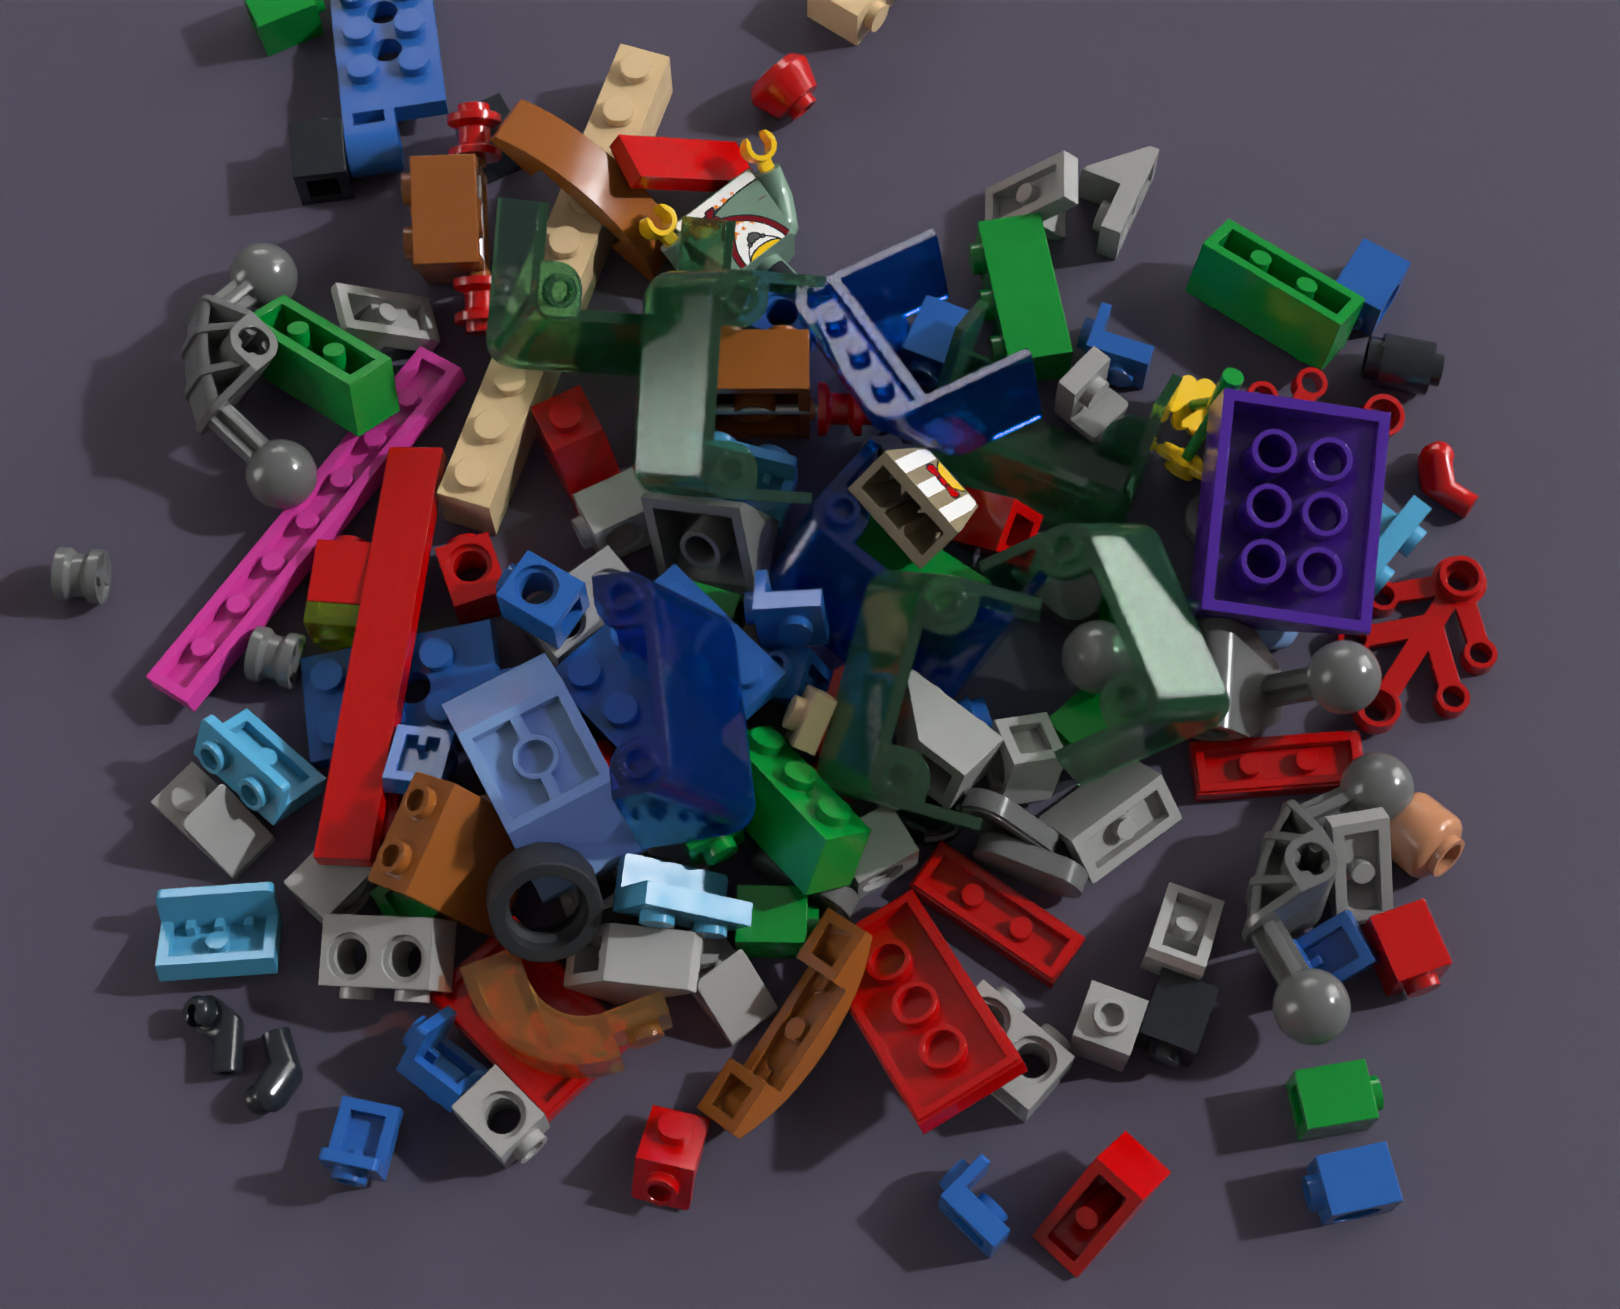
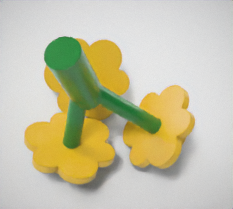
[1156,368,1244,481]

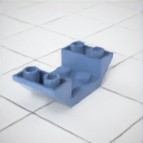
[442,653,649,904]

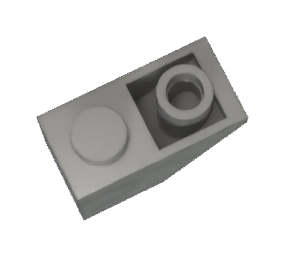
[891,670,1004,811]
[563,923,703,1005]

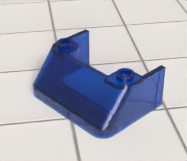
[796,229,1043,456]
[768,439,1048,702]

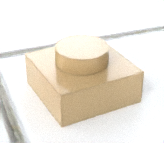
[782,684,837,756]

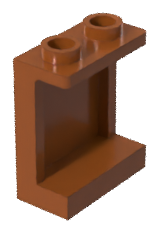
[368,772,521,939]

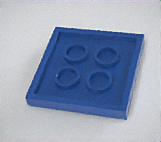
[555,563,790,793]

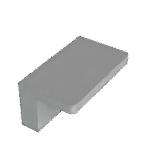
[1039,755,1182,884]

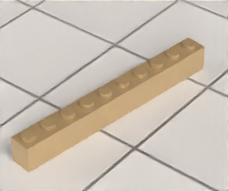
[437,43,673,536]

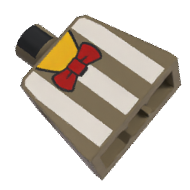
[848,447,978,569]

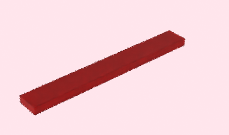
[313,447,447,867]

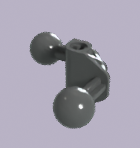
[181,243,317,510]
[1061,617,1382,742]
[1241,752,1415,1046]

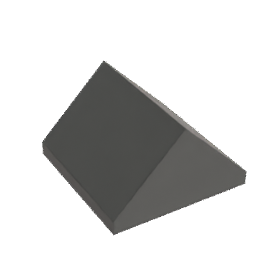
[641,491,779,602]

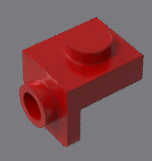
[631,1105,711,1210]

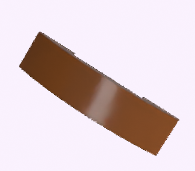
[490,99,667,281]
[697,908,872,1139]

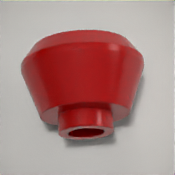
[751,53,817,121]

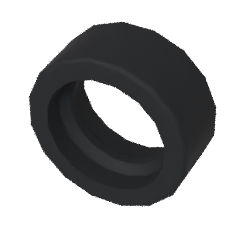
[486,842,604,962]

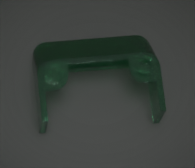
[486,197,735,378]
[633,269,826,505]
[918,300,1183,544]
[978,523,1230,786]
[818,570,1043,835]

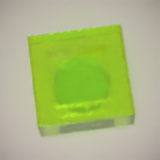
[303,601,360,651]

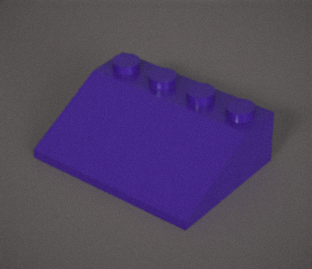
[1187,388,1391,635]

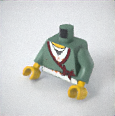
[639,130,800,298]

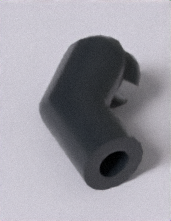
[183,995,245,1076]
[245,1027,303,1116]

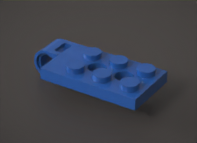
[330,0,449,178]
[300,619,555,770]

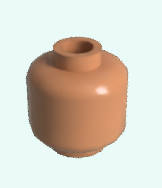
[1390,792,1465,878]

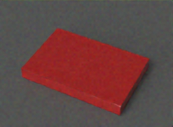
[430,916,634,1123]

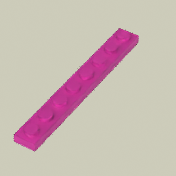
[146,346,467,712]

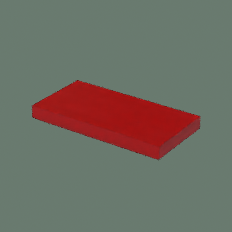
[849,889,1028,1134]

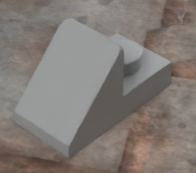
[1078,146,1160,260]
[985,150,1078,240]
[331,283,440,352]
[151,762,276,881]
[1325,807,1393,925]
[1140,882,1225,981]
[688,928,779,1046]

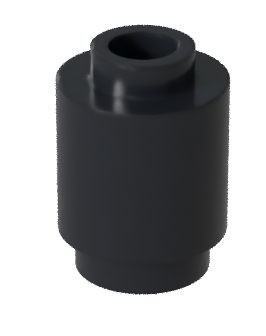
[1361,333,1445,395]

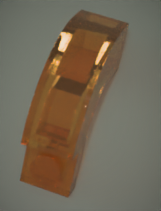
[460,950,673,1078]

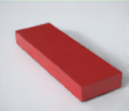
[609,134,752,192]
[1188,730,1363,802]
[908,840,1086,989]

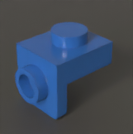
[1076,302,1155,390]
[744,570,829,648]
[1293,910,1381,984]
[396,1006,489,1113]
[318,1095,404,1188]

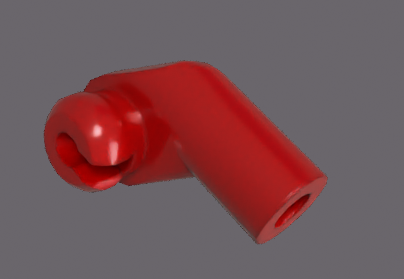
[1417,441,1479,519]

